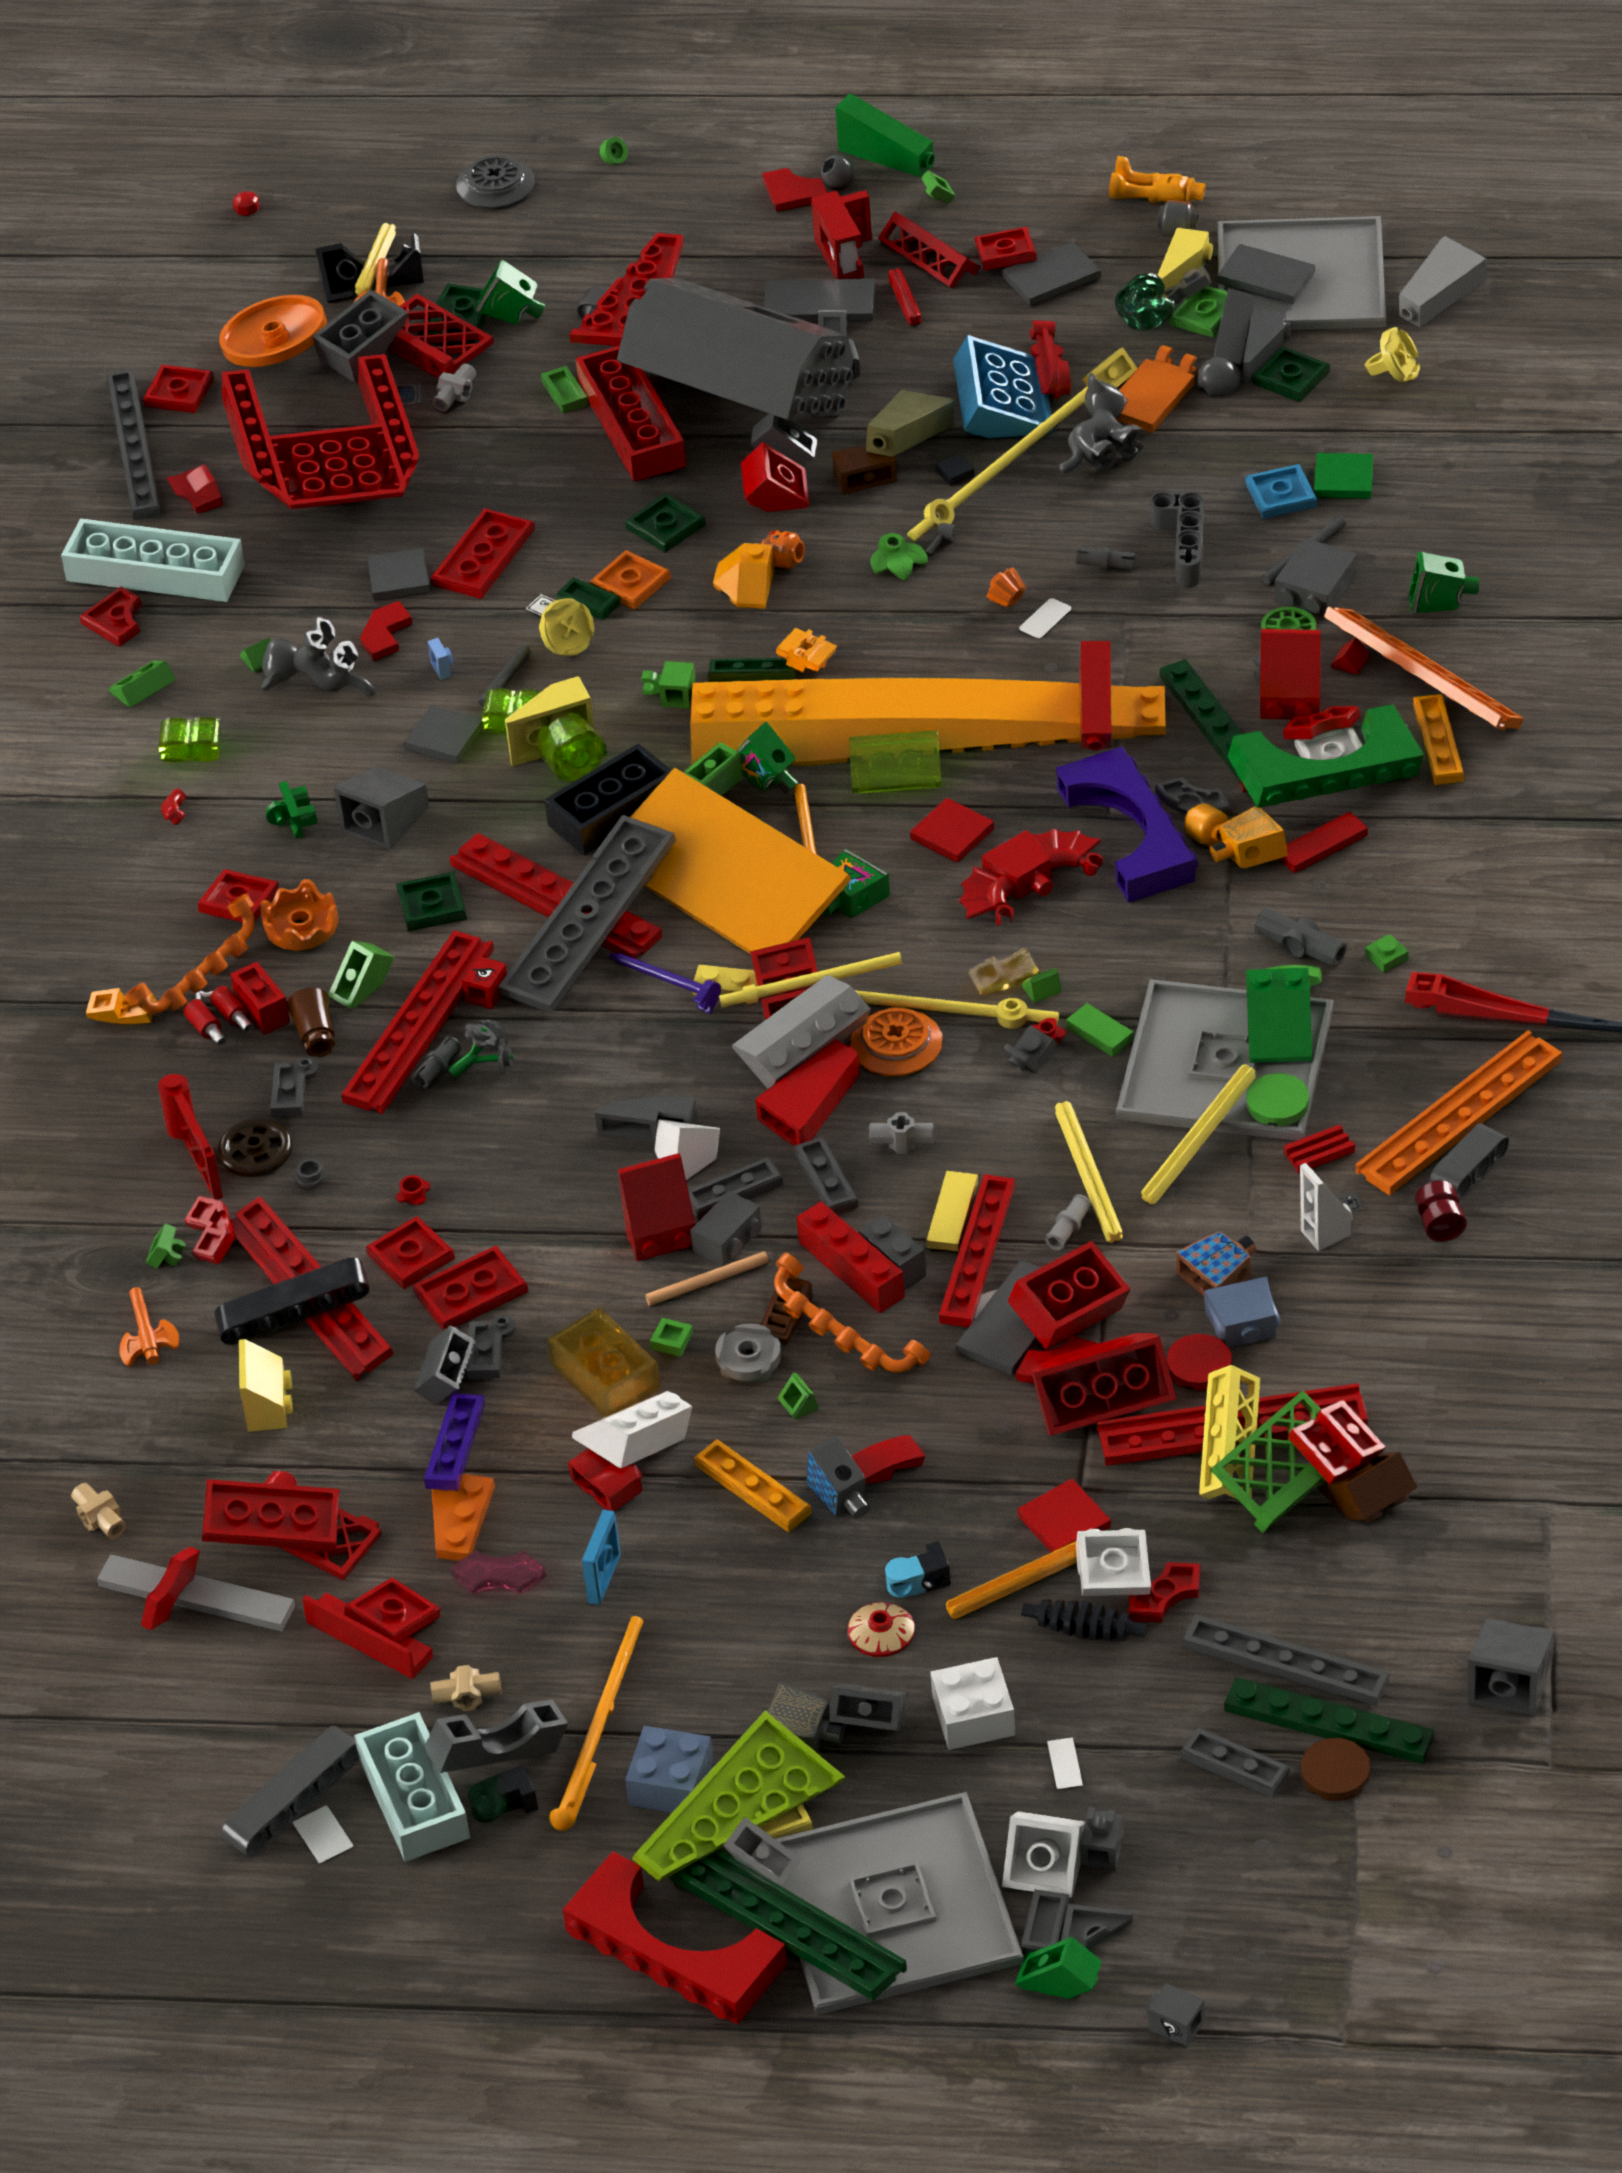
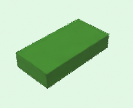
[541,366,588,414]
[1066,1003,1134,1057]

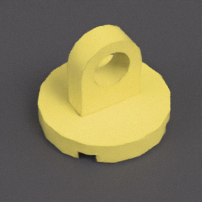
[1365,327,1420,383]
[539,598,594,656]

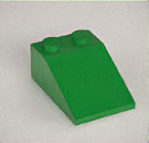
[1246,967,1312,1063]

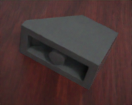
[750,413,817,461]

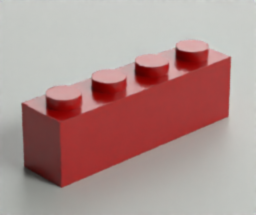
[796,1201,905,1313]

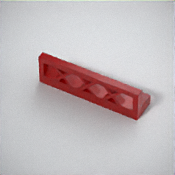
[877,211,981,289]

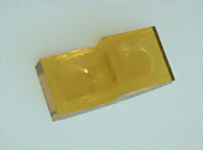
[968,947,1040,995]

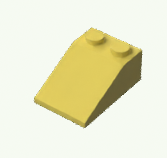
[505,676,596,766]

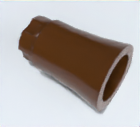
[287,987,335,1057]

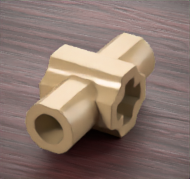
[71,1483,126,1539]
[430,1665,502,1711]

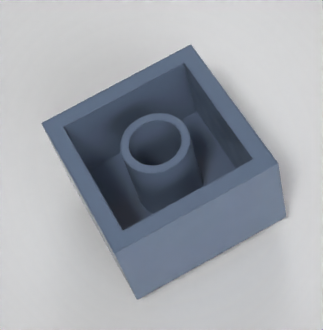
[625,1726,714,1813]

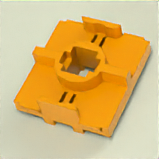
[776,628,837,672]

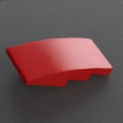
[750,937,818,1020]

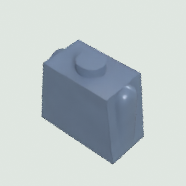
[1204,1276,1280,1347]

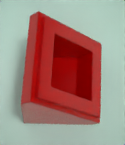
[1331,637,1370,675]

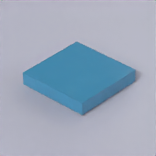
[1245,464,1317,519]
[582,1509,621,1605]

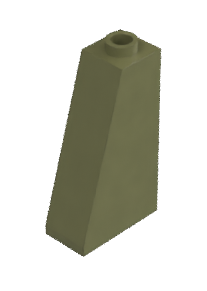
[866,390,954,457]

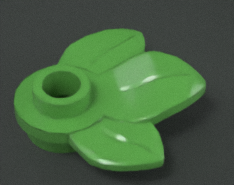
[870,533,928,581]

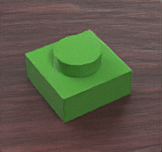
[921,171,956,204]
[1365,934,1409,973]
[650,1318,693,1357]

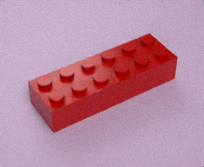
[576,345,686,482]

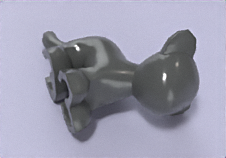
[1059,373,1143,473]
[261,617,376,697]

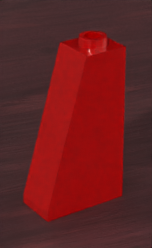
[1079,641,1112,751]
[755,1039,860,1146]

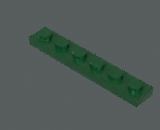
[1159,659,1243,783]
[1224,1677,1434,1764]

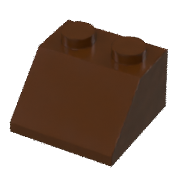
[1317,1452,1418,1523]

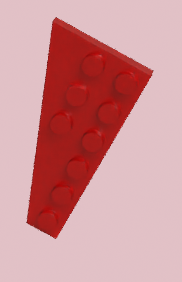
[569,233,684,346]

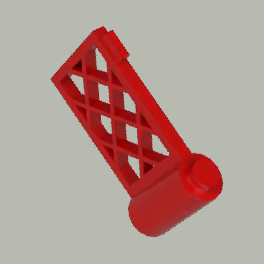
[158,1074,223,1200]
[263,1471,381,1581]

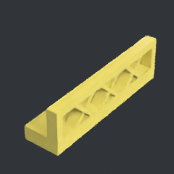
[1199,1365,1260,1499]

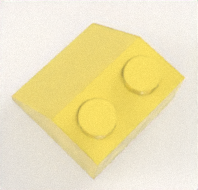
[239,1339,293,1432]

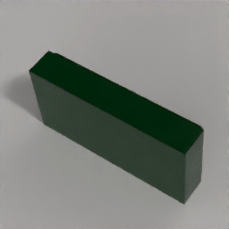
[556,577,620,620]

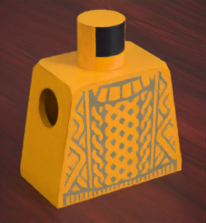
[1210,806,1288,869]

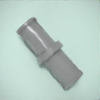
[1045,1194,1092,1250]

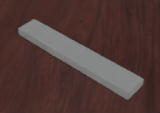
[97,1554,295,1632]

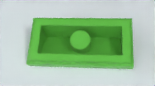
[109,660,175,707]

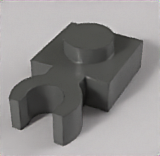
[1164,266,1211,307]

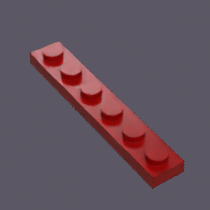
[939,1174,1015,1328]

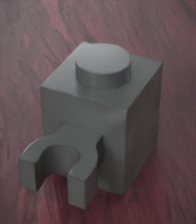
[1080,1807,1124,1870]

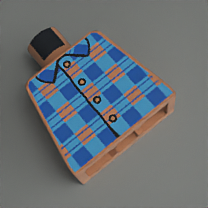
[1176,1232,1256,1296]

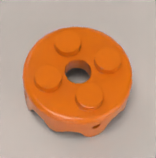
[261,879,339,951]

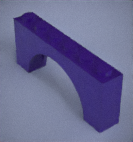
[1056,747,1198,903]

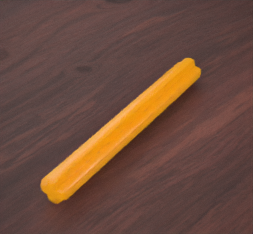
[946,1541,1077,1619]

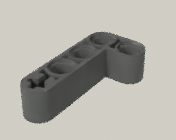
[1150,492,1205,588]

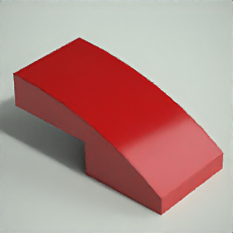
[851,1434,925,1484]

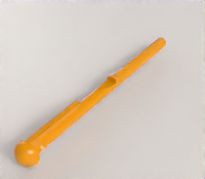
[549,1616,644,1831]

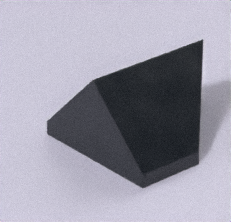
[387,233,424,287]
[315,243,365,302]

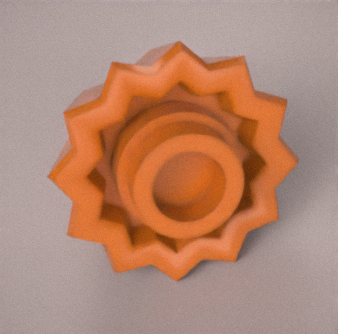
[986,567,1026,608]

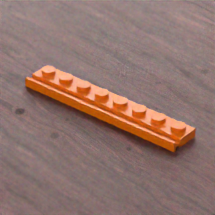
[1324,606,1524,731]
[1355,1030,1562,1196]

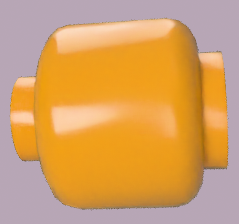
[1185,803,1229,847]

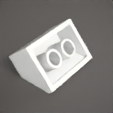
[572,1391,692,1469]

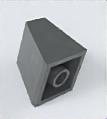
[334,766,429,850]
[1468,1618,1554,1716]

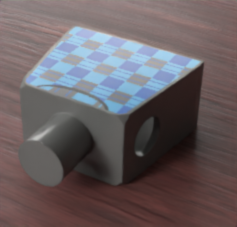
[806,1435,870,1519]

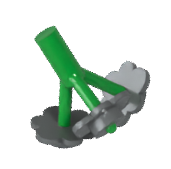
[448,1019,514,1078]

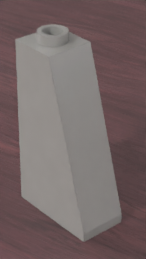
[1399,236,1486,328]

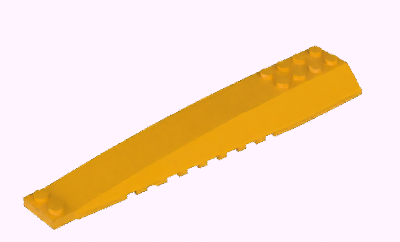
[690,678,1166,766]

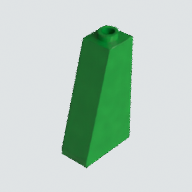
[835,93,935,177]

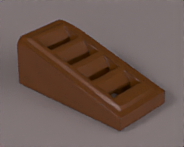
[760,1278,813,1344]

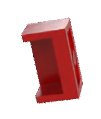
[230,962,290,1035]

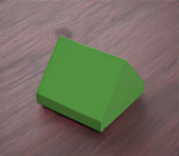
[239,637,271,673]
[1021,968,1061,1003]
[777,1373,819,1419]

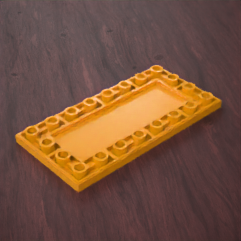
[631,767,851,954]

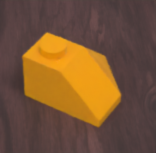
[713,543,775,609]

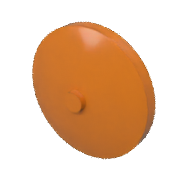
[219,295,327,367]

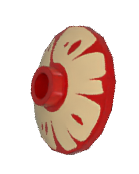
[848,1602,915,1657]

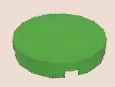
[1246,1073,1309,1126]

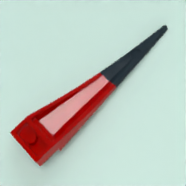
[1405,972,1622,1032]

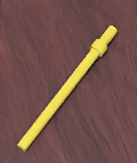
[719,952,902,1008]

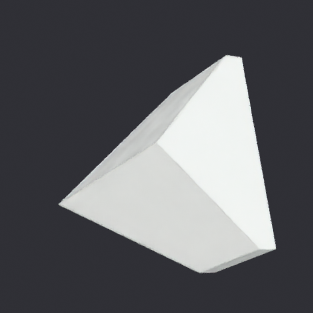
[655,1119,720,1180]

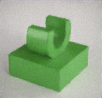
[146,1223,186,1268]

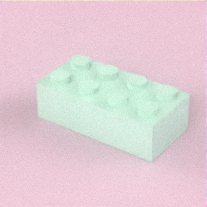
[354,1712,470,1862]

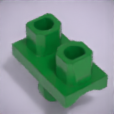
[265,781,317,839]

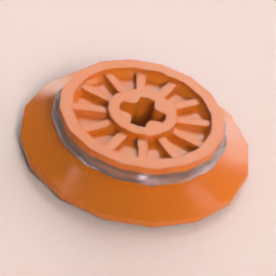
[851,1008,942,1076]

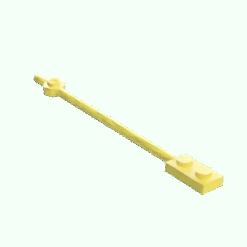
[907,347,1138,542]
[692,965,1059,1029]

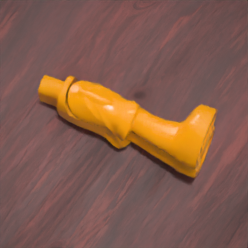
[1109,156,1206,204]

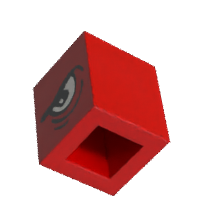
[462,956,507,1010]

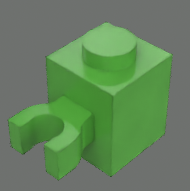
[641,661,696,708]

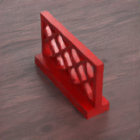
[387,294,494,379]

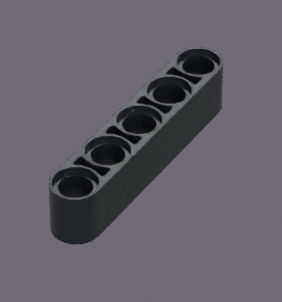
[214,1258,370,1345]

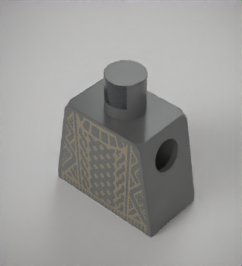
[767,1682,845,1754]

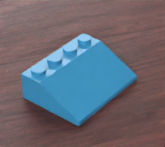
[953,335,1054,438]

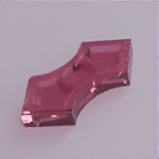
[451,1550,546,1594]

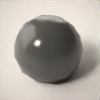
[821,154,854,189]

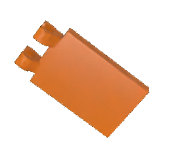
[1116,345,1197,433]

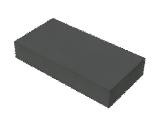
[1020,1889,1070,1955]

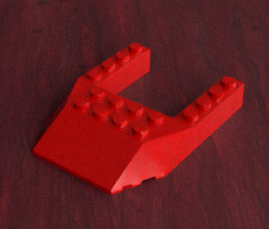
[222,354,419,509]

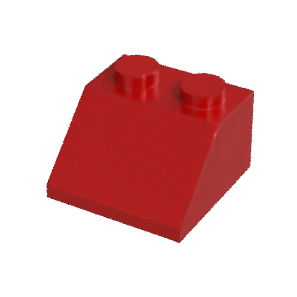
[741,442,810,512]

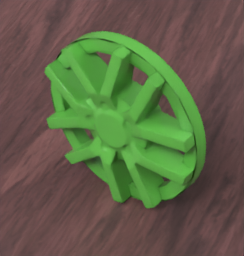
[1261,607,1316,630]

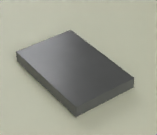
[1002,242,1101,306]
[1217,244,1315,304]

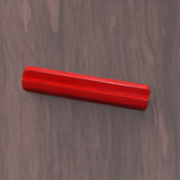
[888,268,922,326]

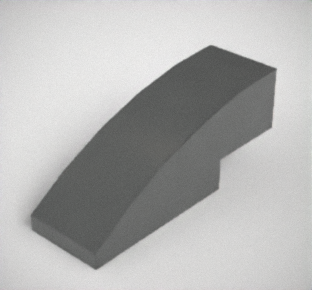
[595,1096,698,1142]

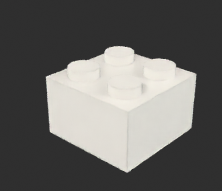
[930,1657,1016,1750]

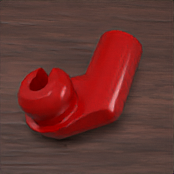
[161,788,186,825]

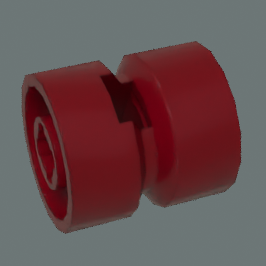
[1415,1180,1467,1242]

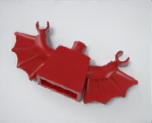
[958,829,1103,926]

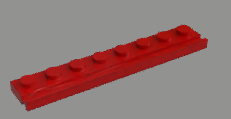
[450,833,662,959]
[341,930,494,1115]
[231,1196,394,1382]
[1097,1383,1368,1466]

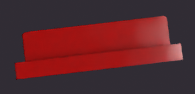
[302,1592,433,1679]

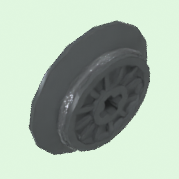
[456,155,535,209]

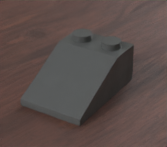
[312,289,409,383]

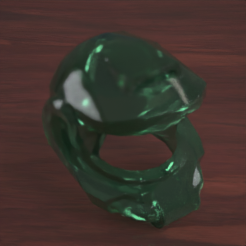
[1115,273,1175,331]

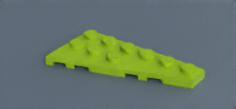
[632,1710,845,1882]

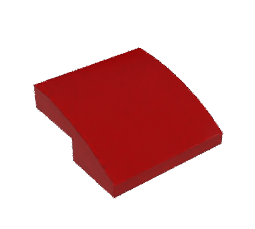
[1287,1400,1386,1485]

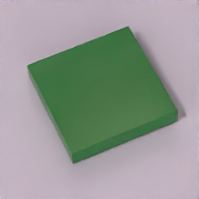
[1314,453,1374,499]

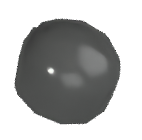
[1197,357,1241,396]

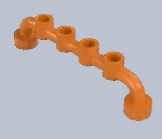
[124,894,255,1014]
[774,1252,931,1373]

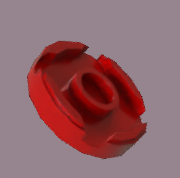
[1166,1334,1232,1391]

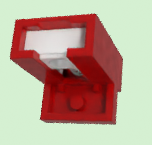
[811,190,872,279]

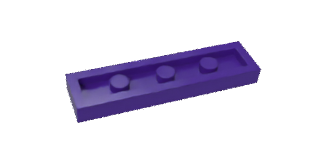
[424,1393,485,1491]

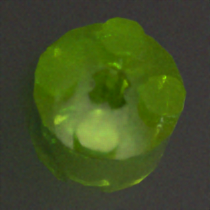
[538,713,607,782]

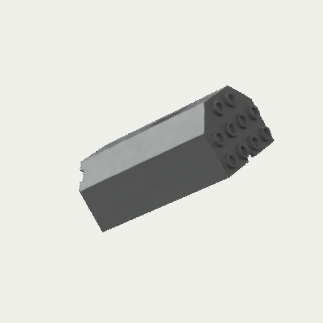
[617,278,854,420]

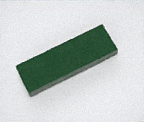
[708,658,797,682]

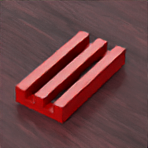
[1284,1124,1355,1174]

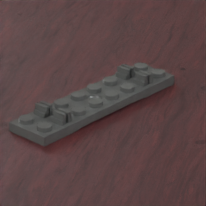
[498,815,676,1013]

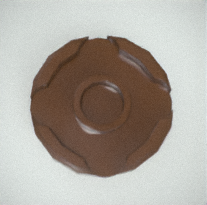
[1301,1738,1370,1801]

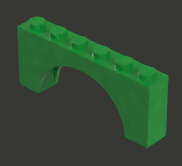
[1227,704,1424,808]

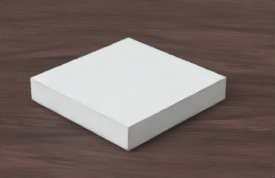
[1295,726,1363,760]

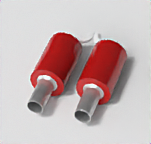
[183,986,253,1046]

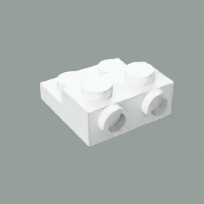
[1075,1528,1151,1596]

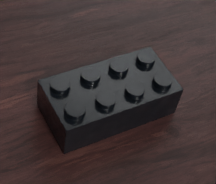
[544,743,672,855]

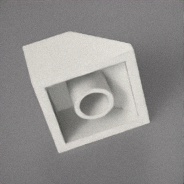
[1002,1811,1085,1897]

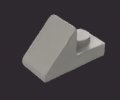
[724,1817,801,1887]

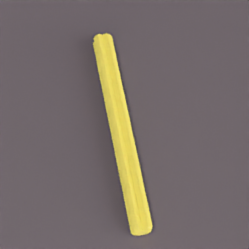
[1141,1064,1256,1205]
[1055,1101,1123,1243]

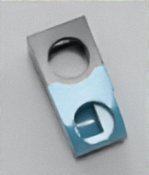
[885,1541,951,1598]

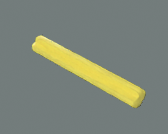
[355,223,396,295]

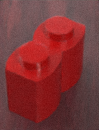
[568,1448,643,1512]

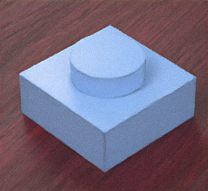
[427,638,453,680]

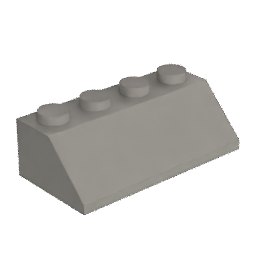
[732,975,871,1089]

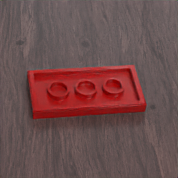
[430,508,535,599]
[202,1479,340,1551]

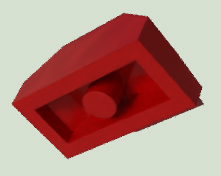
[166,464,223,514]

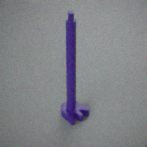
[609,952,721,1014]

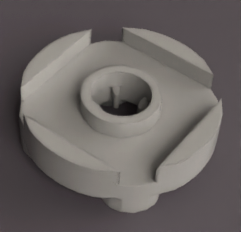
[715,1324,781,1382]

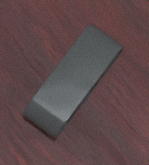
[1429,1123,1510,1200]

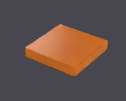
[590,550,671,610]

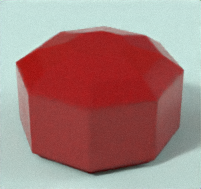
[232,191,260,216]

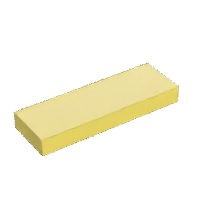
[926,1171,978,1252]

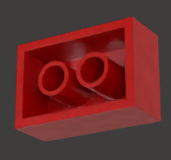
[1007,1241,1131,1350]

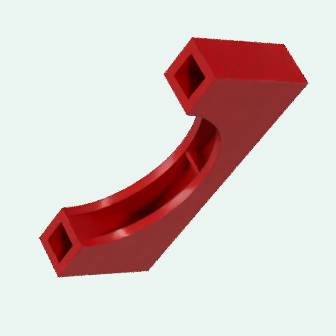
[562,1851,787,2025]

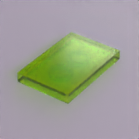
[849,730,942,793]

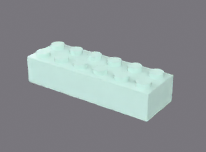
[61,518,245,602]

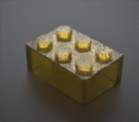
[547,1307,661,1418]

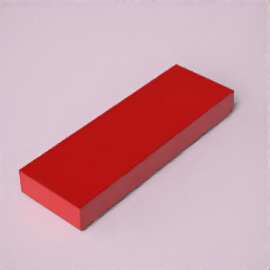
[1279,811,1368,874]

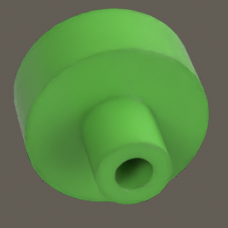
[600,137,628,165]

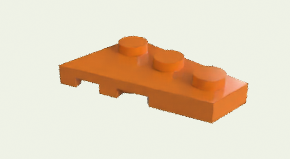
[431,1474,495,1562]

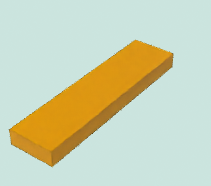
[1413,694,1464,785]
[694,1439,812,1533]

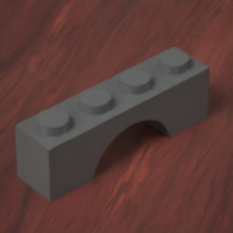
[424,1699,568,1773]

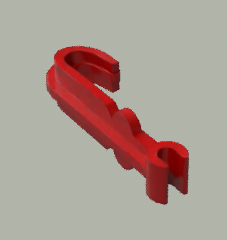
[1029,320,1071,400]

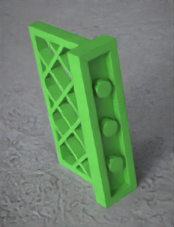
[1210,1391,1325,1533]

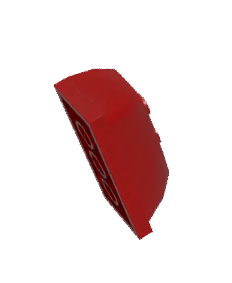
[1031,1333,1176,1436]

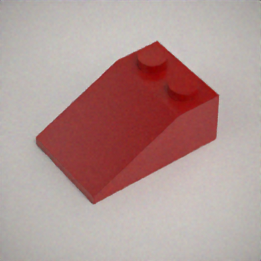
[1260,629,1321,720]
[618,1153,696,1261]

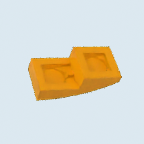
[86,988,156,1024]

